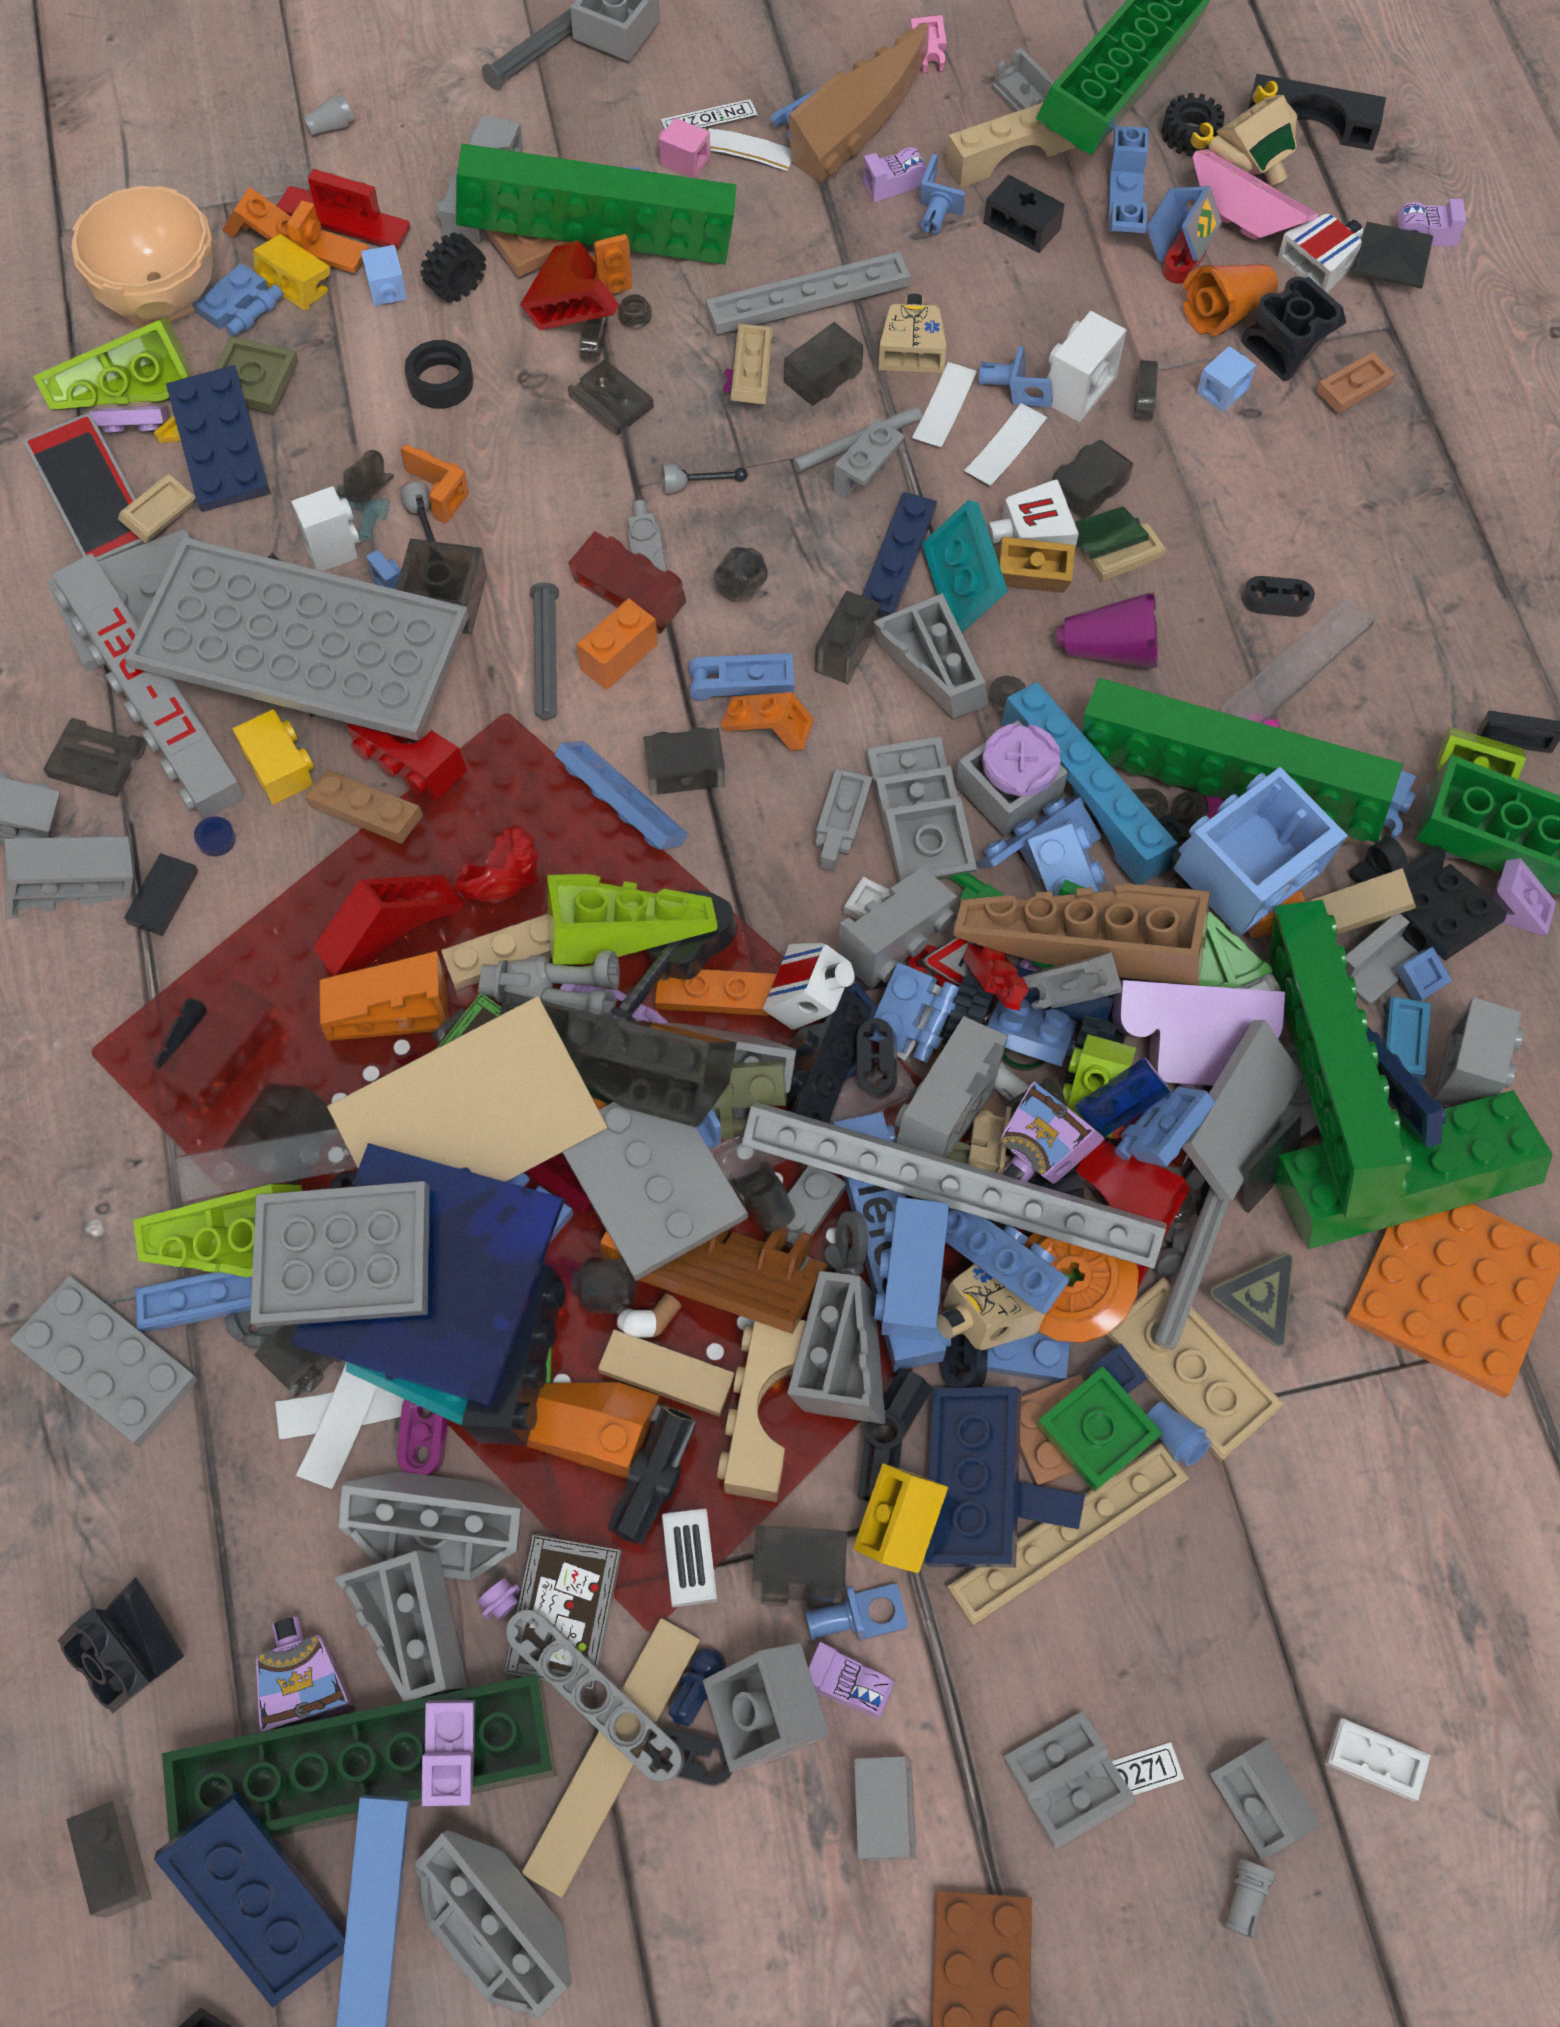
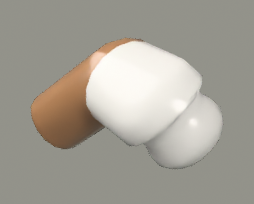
[617,1293,682,1338]

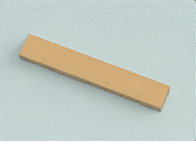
[947,1442,1189,1627]
[521,1618,701,1899]

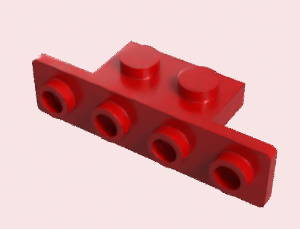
[276,169,410,249]

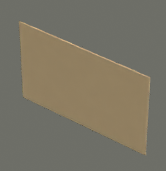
[327,996,608,1222]

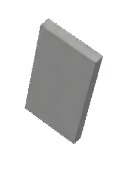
[1182,1020,1303,1201]

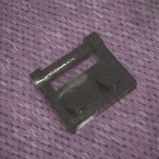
[43,718,146,797]

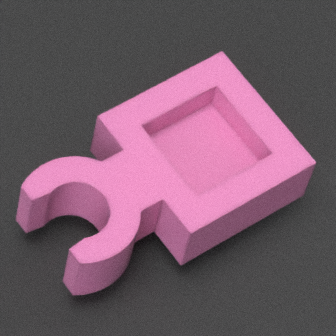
[910,15,947,74]

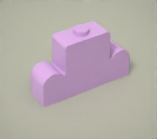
[1112,980,1285,1091]

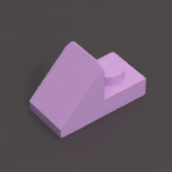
[1492,858,1556,935]

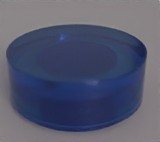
[194,816,236,857]

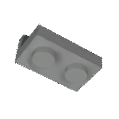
[832,419,904,499]

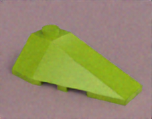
[33,317,191,410]
[547,874,717,965]
[133,1184,302,1278]

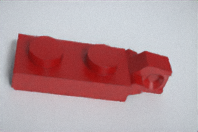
[963,943,1029,1011]

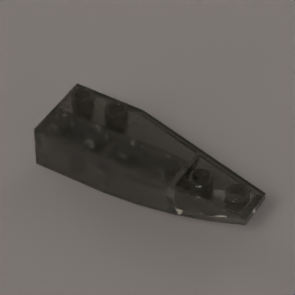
[500,991,737,1127]

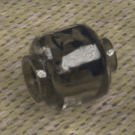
[714,547,768,602]
[571,1257,638,1315]

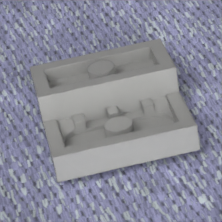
[1004,1711,1135,1850]

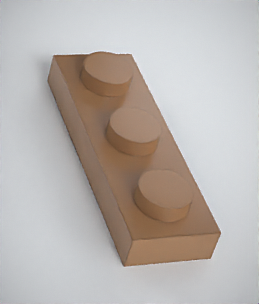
[305,770,423,844]

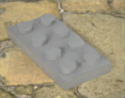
[9,1275,198,1448]

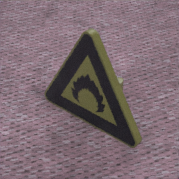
[1209,1253,1293,1347]

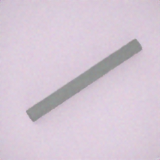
[793,406,922,472]

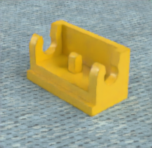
[253,234,330,311]

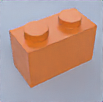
[577,598,658,690]

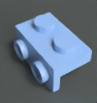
[1028,818,1106,896]

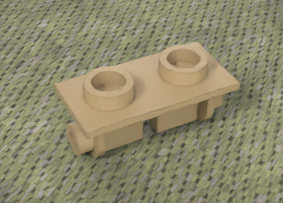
[968,1106,1012,1174]

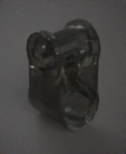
[729,1160,796,1231]

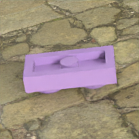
[89,405,169,432]

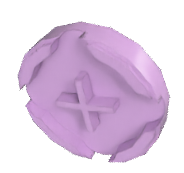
[982,723,1061,796]

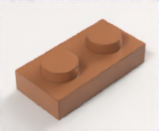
[1316,352,1395,414]

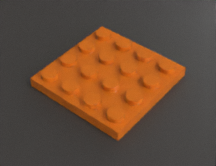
[1345,1204,1560,1399]

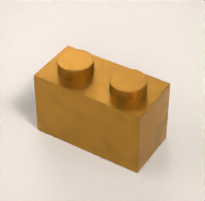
[995,537,1075,593]

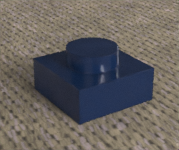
[1087,1343,1148,1393]

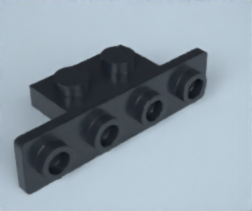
[784,988,871,1123]

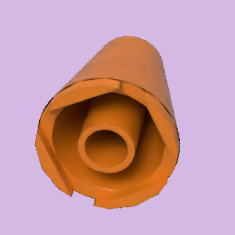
[1182,264,1278,337]

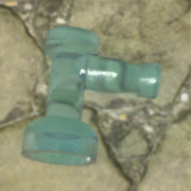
[336,485,390,541]

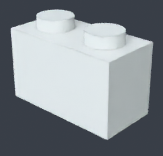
[291,486,360,571]

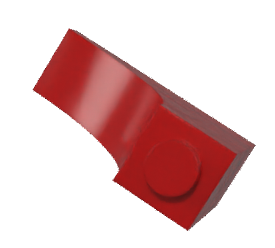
[520,240,619,330]
[313,875,465,976]
[1075,1141,1190,1288]

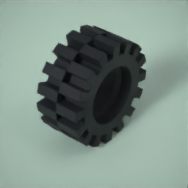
[1162,93,1225,157]
[420,233,486,303]

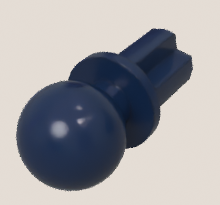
[668,1647,726,1726]

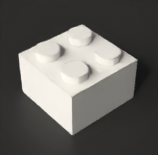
[1046,311,1127,422]

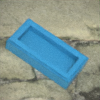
[1384,996,1431,1081]

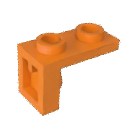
[222,187,291,240]
[286,200,368,273]
[591,234,633,294]
[401,444,469,524]
[721,692,814,751]

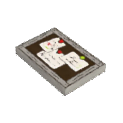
[504,1535,622,1690]

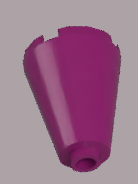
[1057,592,1158,668]

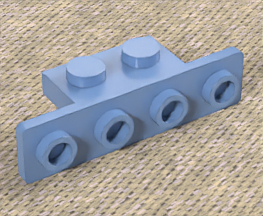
[976,786,1102,879]
[945,1208,1069,1314]

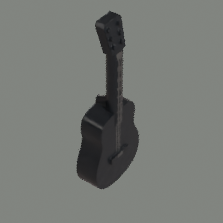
[597,890,738,1048]

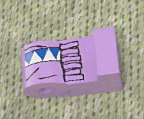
[862,147,927,202]
[1396,199,1466,246]
[809,1642,895,1719]

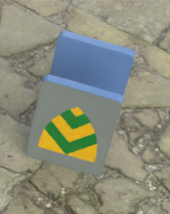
[1147,186,1222,262]

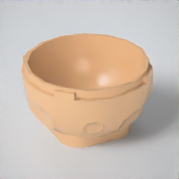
[71,186,214,328]

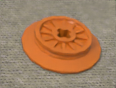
[1024,1233,1139,1343]

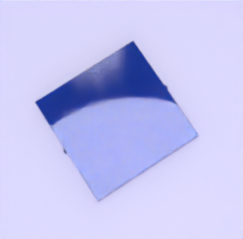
[291,1143,564,1407]

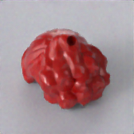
[454,825,538,903]

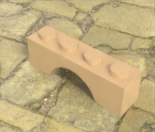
[946,102,1076,188]
[717,1320,806,1502]

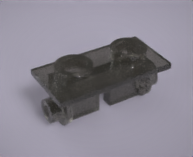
[336,450,394,503]

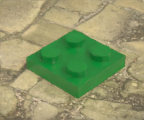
[1036,1366,1163,1492]

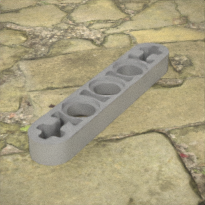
[506,1610,685,1782]

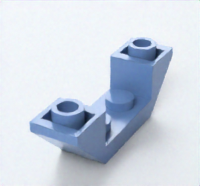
[1107,126,1149,233]

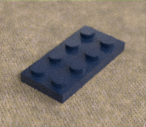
[166,365,271,512]
[924,1387,1021,1568]
[154,1791,346,2008]

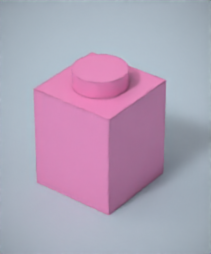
[657,118,711,178]

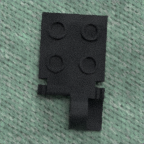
[1349,836,1507,961]

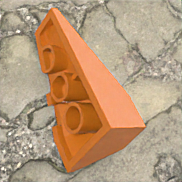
[527,1382,660,1479]

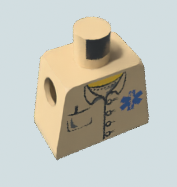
[878,293,947,373]
[936,1264,1045,1350]

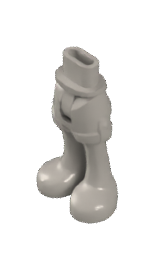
[479,950,620,1025]

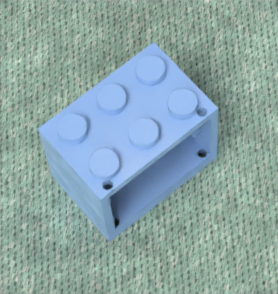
[1174,767,1348,937]

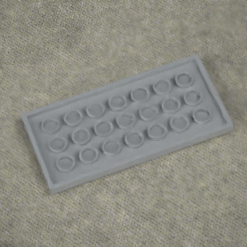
[125,537,469,741]

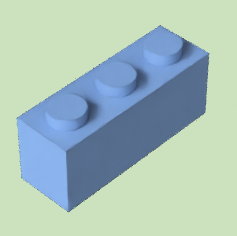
[874,1197,949,1341]

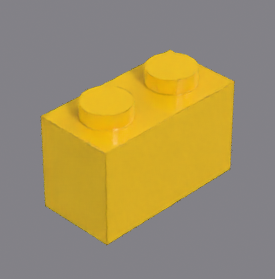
[232,709,314,805]
[853,1463,948,1573]

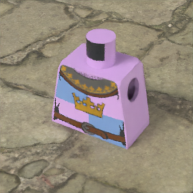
[1000,1082,1105,1184]
[256,1617,355,1732]

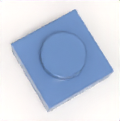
[366,549,403,591]
[1395,947,1452,1001]

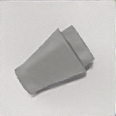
[303,94,355,136]

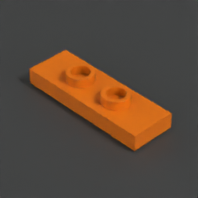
[655,969,777,1016]

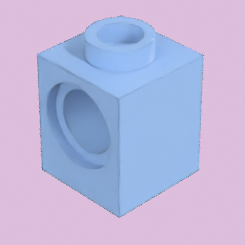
[361,245,407,306]
[1197,346,1256,412]

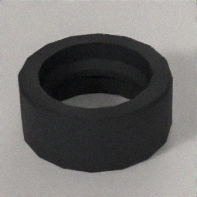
[405,340,474,409]

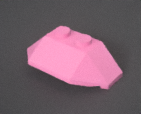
[1193,149,1319,240]

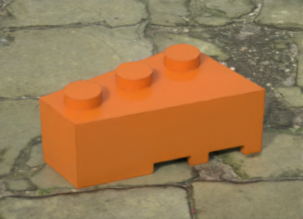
[320,951,449,1041]

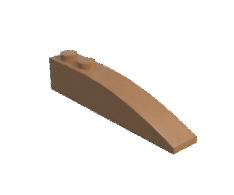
[789,23,929,184]
[953,884,1210,986]

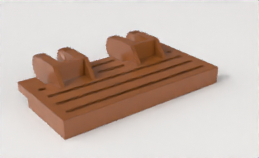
[639,1224,827,1334]

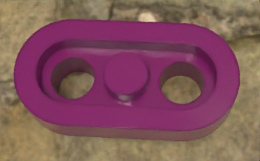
[397,1399,448,1475]

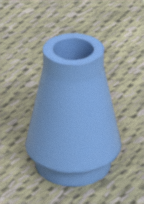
[1147,1402,1211,1466]

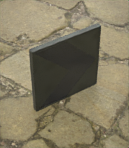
[1355,221,1433,289]
[1243,1112,1301,1213]

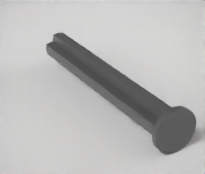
[482,9,573,90]
[530,582,559,721]

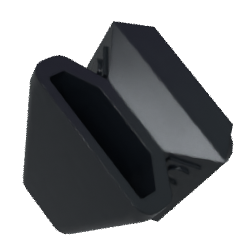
[1242,277,1346,381]
[57,1577,185,1714]

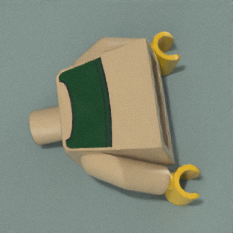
[1190,81,1297,186]

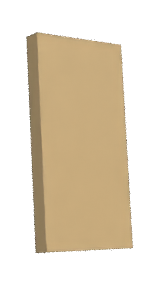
[1103,1277,1285,1463]

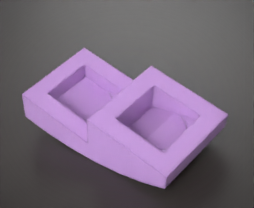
[422,1700,475,1806]

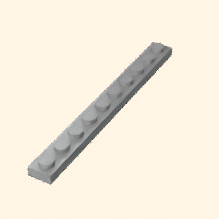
[742,1102,1167,1269]

